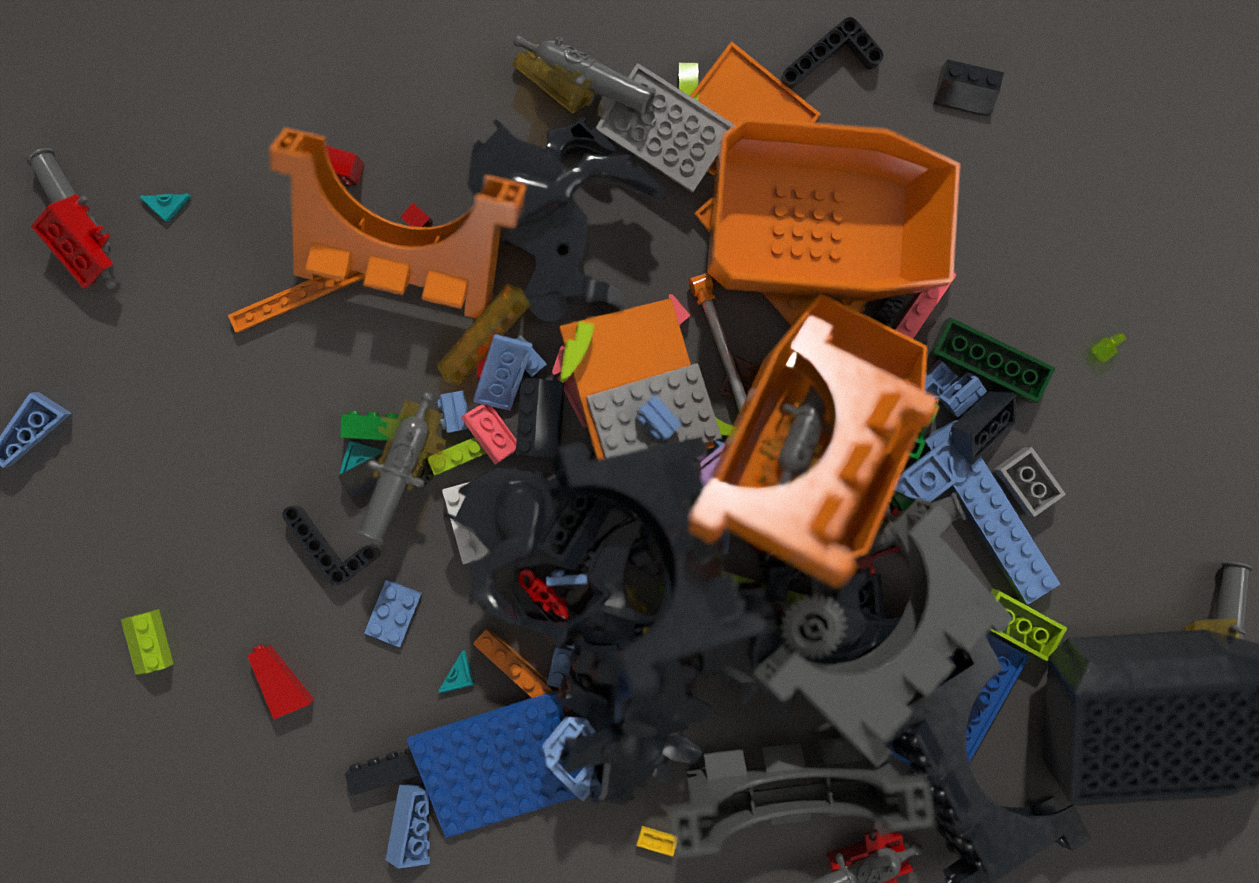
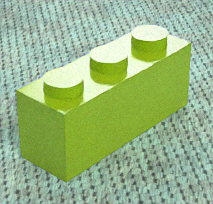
[427,437,487,475]

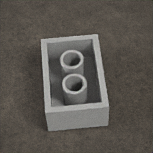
[994,447,1066,517]

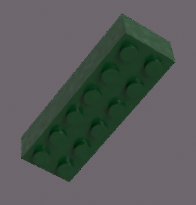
[929,317,1056,404]

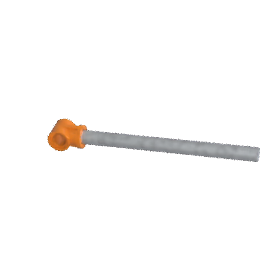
[689,273,747,411]

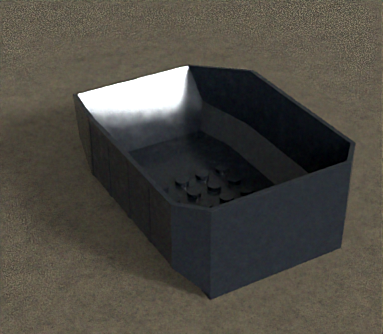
[1043,629,1259,806]

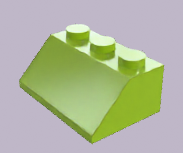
[121,609,174,675]

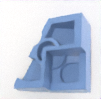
[925,359,960,401]

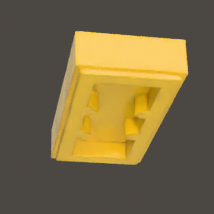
[636,826,676,857]

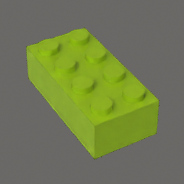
[990,588,1067,661]

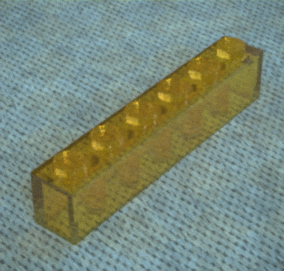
[437,284,531,385]

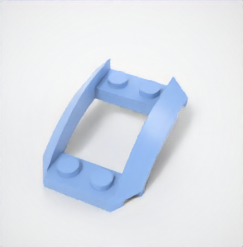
[543,716,597,802]

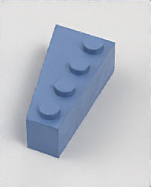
[0,392,72,468]

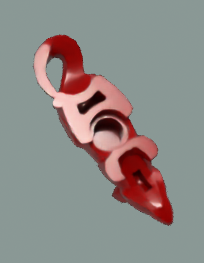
[518,569,568,619]

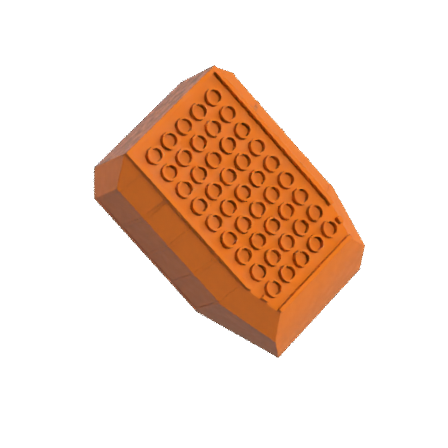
[707,117,960,301]
[706,293,927,557]

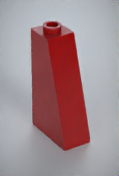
[247,644,314,719]

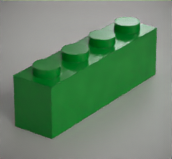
[340,411,414,441]

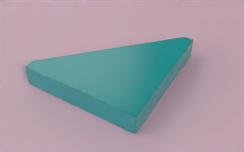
[139,194,191,223]
[339,440,385,475]
[438,650,474,694]

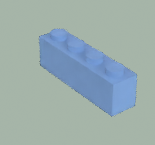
[386,783,430,869]

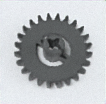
[779,593,847,659]

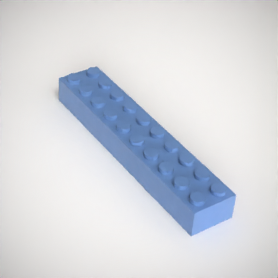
[924,420,1060,605]

